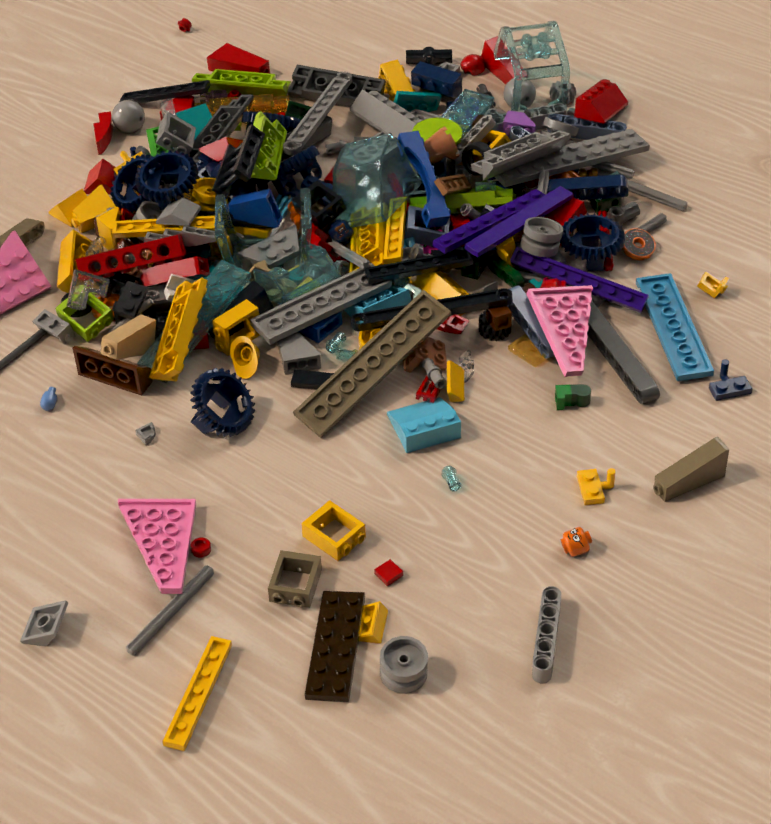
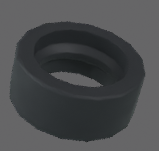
[461,142,491,176]

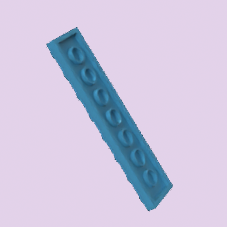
[636,273,714,381]

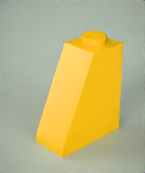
[71,185,116,233]

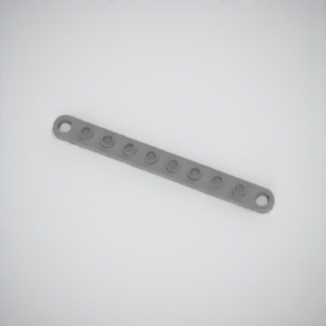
[283,71,352,155]

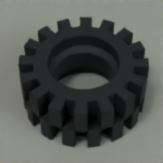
[479,310,511,341]

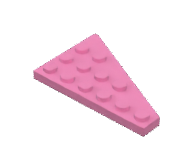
[118,499,197,594]

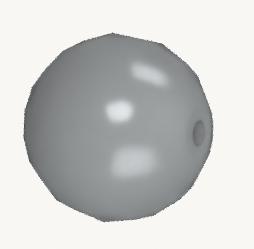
[503,77,536,110]
[112,100,145,133]

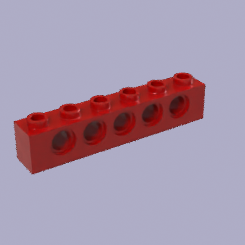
[75,234,187,282]

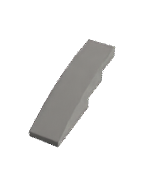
[144,226,219,247]

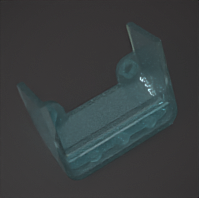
[253,242,341,305]

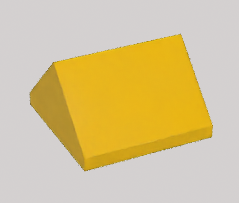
[48,188,88,227]
[96,207,120,250]

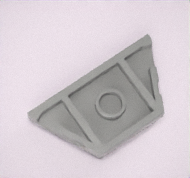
[238,225,300,269]

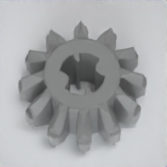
[549,80,576,104]

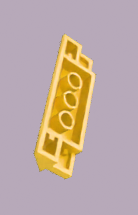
[349,203,387,273]
[149,277,208,381]

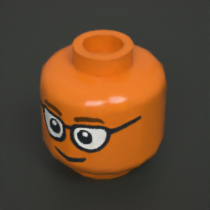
[560,527,592,557]

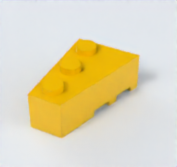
[378,59,416,102]

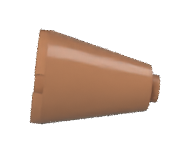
[424,126,460,164]

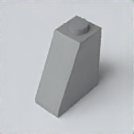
[277,332,321,374]

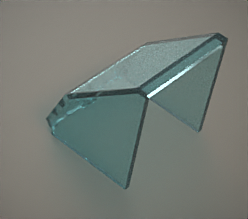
[333,133,422,228]

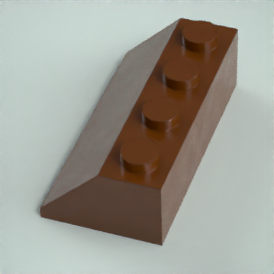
[72,346,153,396]

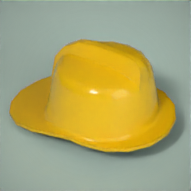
[230,336,260,379]

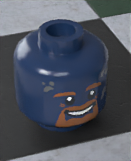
[328,219,354,245]

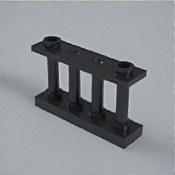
[212,124,265,200]

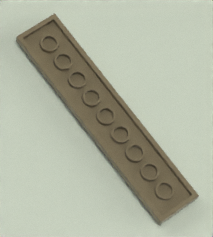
[293,290,451,438]

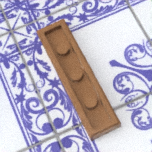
[434,174,472,196]

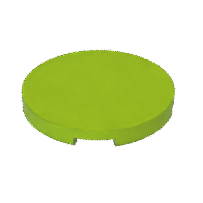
[412,118,462,145]

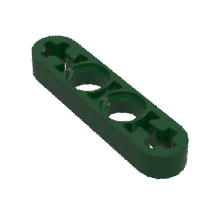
[486,255,525,288]

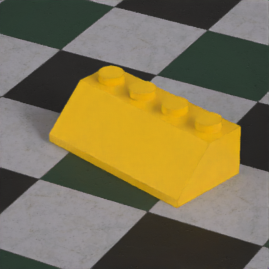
[57,229,101,294]
[408,271,470,316]

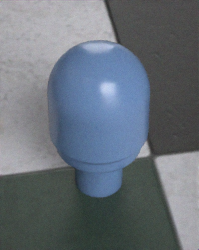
[40,387,57,411]

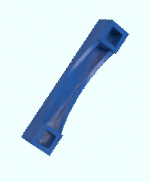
[396,131,451,228]

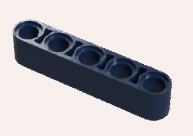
[547,175,629,200]

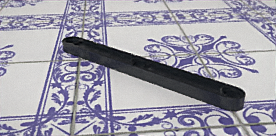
[351,288,513,331]

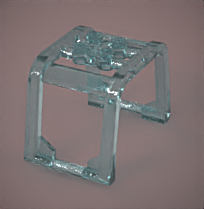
[494,20,570,111]
[214,188,312,283]

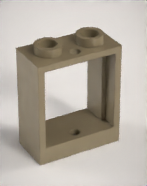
[268,550,322,608]

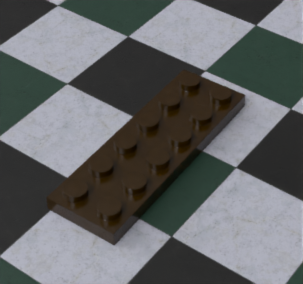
[305,591,365,702]

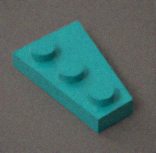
[393,91,442,112]

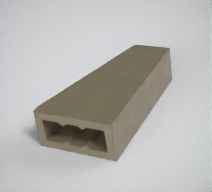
[653,437,729,502]

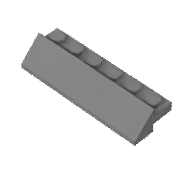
[350,89,422,141]
[471,130,571,181]

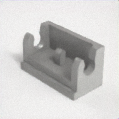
[32,309,76,344]

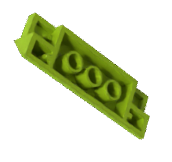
[192,69,291,99]
[251,111,287,180]
[409,188,514,214]

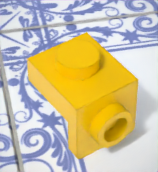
[697,272,729,298]

